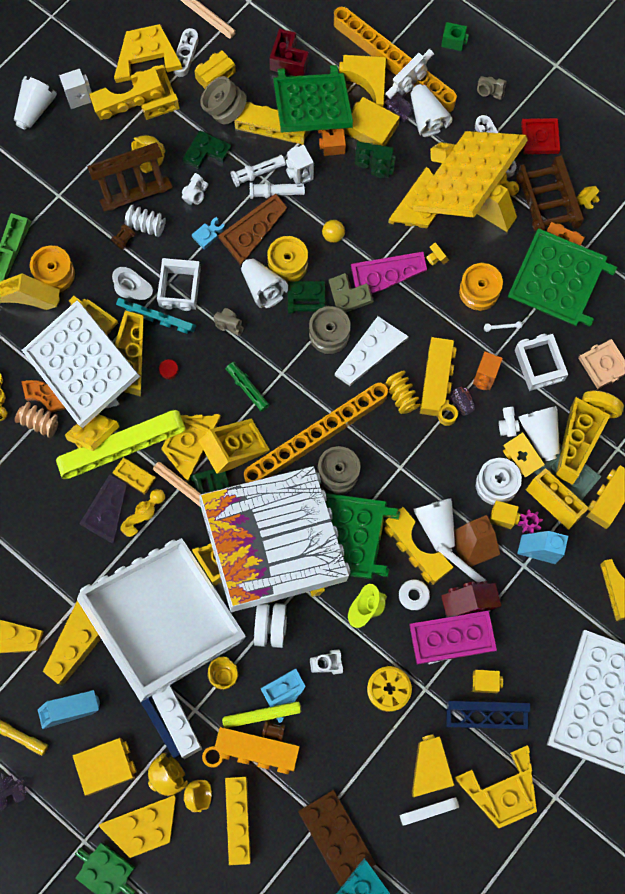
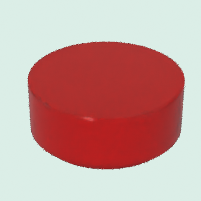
[159,359,178,379]

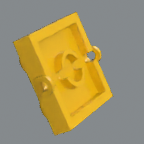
[65,414,119,451]

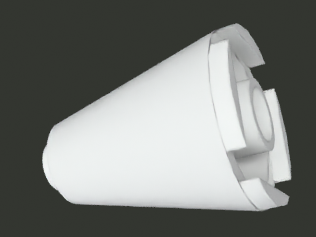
[14,76,57,130]
[411,84,452,137]
[241,259,288,308]
[519,406,560,461]
[414,498,455,552]

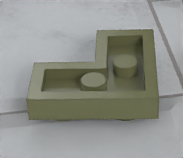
[329,273,374,313]

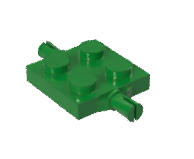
[75,842,136,894]

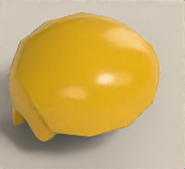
[207,657,238,690]
[184,780,212,812]

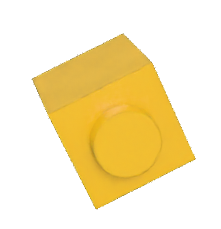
[489,500,520,529]
[473,670,503,693]

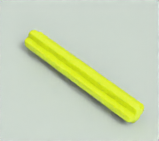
[222,702,301,728]

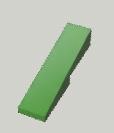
[0,213,32,282]

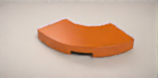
[21,380,66,413]

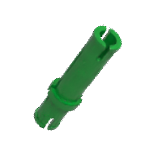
[225,362,270,412]

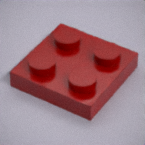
[521,118,560,154]

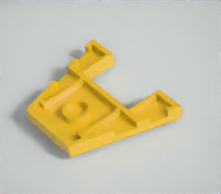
[114,24,183,83]
[454,745,537,828]

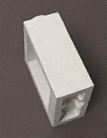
[157,258,201,311]
[514,334,568,391]

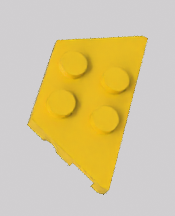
[388,167,438,228]
[161,414,221,482]
[99,795,176,858]

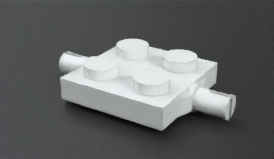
[385,49,434,99]

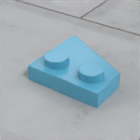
[260,668,306,723]

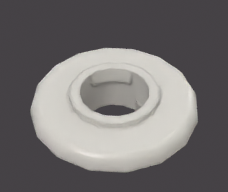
[399,580,430,610]

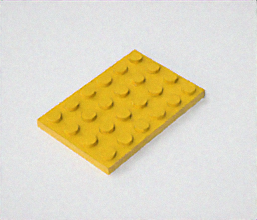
[412,131,528,217]

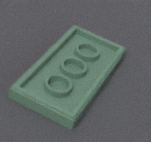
[517,441,601,501]

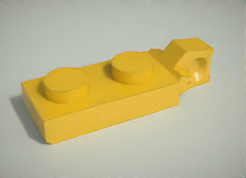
[69,296,118,336]

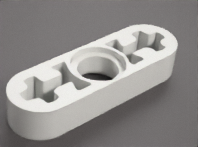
[173,29,199,77]
[399,797,459,825]

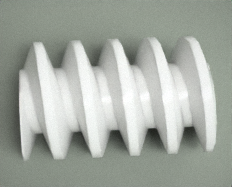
[125,204,166,237]

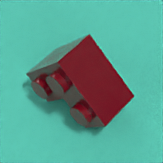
[269,28,308,76]
[441,581,501,617]

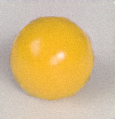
[322,220,345,243]

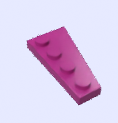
[351,252,427,295]

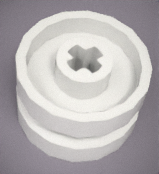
[476,458,522,505]
[254,603,287,648]

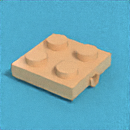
[578,339,625,389]

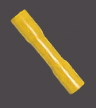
[0,720,49,756]

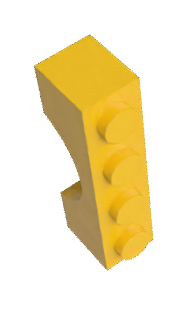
[89,67,166,120]
[384,507,453,585]
[225,777,251,865]

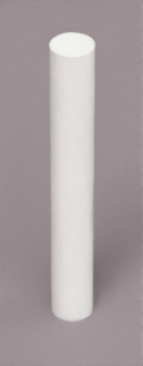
[437,543,485,583]

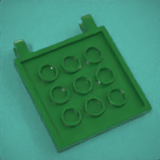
[273,65,353,133]
[508,228,617,327]
[325,493,400,579]

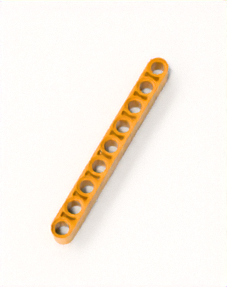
[334,7,457,112]
[244,383,388,483]

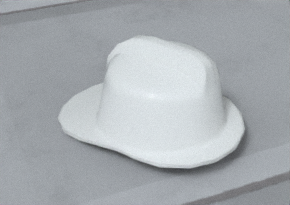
[112,267,153,300]

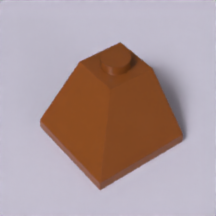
[454,515,500,567]

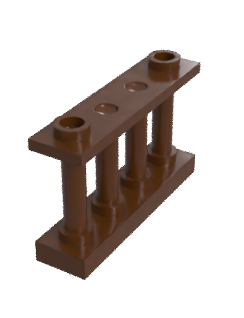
[87,142,172,212]
[516,155,584,231]

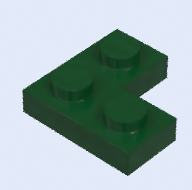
[182,130,232,169]

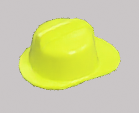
[348,584,387,628]

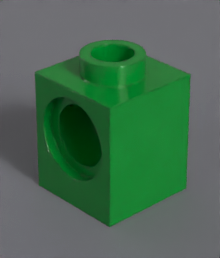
[441,22,469,51]

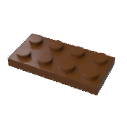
[298,790,376,887]

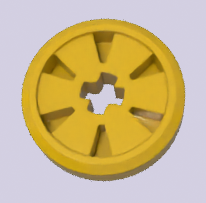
[582,391,624,418]
[367,666,412,712]

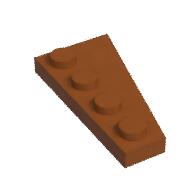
[218,194,287,265]

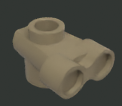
[477,76,507,100]
[214,308,244,336]

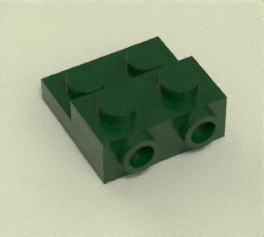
[355,141,396,178]

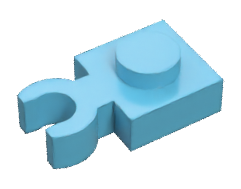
[192,217,225,250]

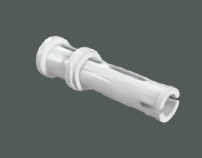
[231,155,286,187]
[250,182,305,199]

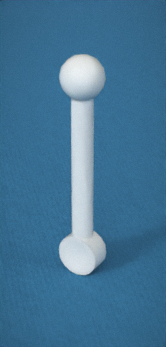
[484,321,523,332]

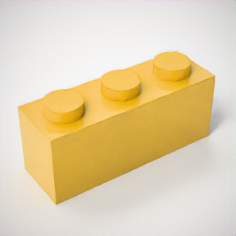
[586,466,625,529]
[526,468,589,530]

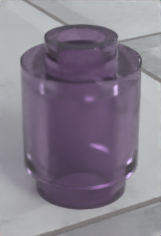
[451,386,476,416]

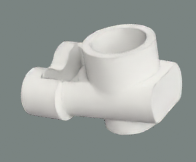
[181,173,208,205]
[499,407,520,437]
[310,649,343,675]

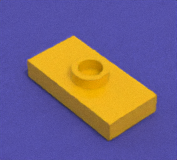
[113,457,156,494]

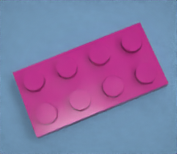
[409,611,497,665]

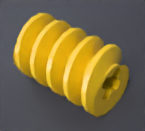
[385,371,421,414]

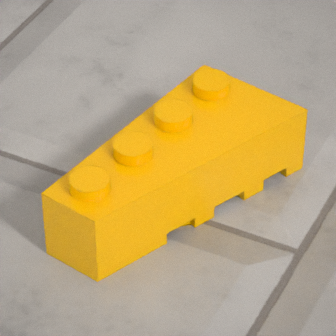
[115,310,143,396]
[555,397,610,485]

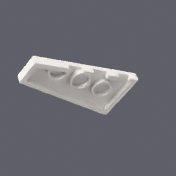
[335,317,408,386]

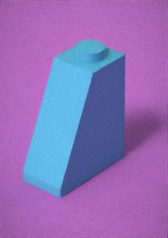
[517,531,568,564]
[38,690,100,729]

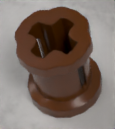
[111,224,135,249]
[261,720,285,742]

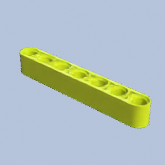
[56,410,185,479]

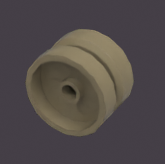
[200,76,246,125]
[309,306,350,354]
[316,446,361,495]

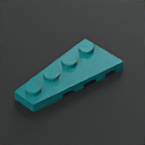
[116,298,196,334]
[336,858,390,894]

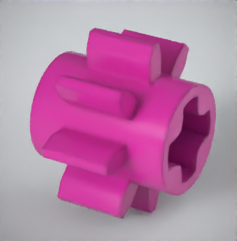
[517,510,543,534]

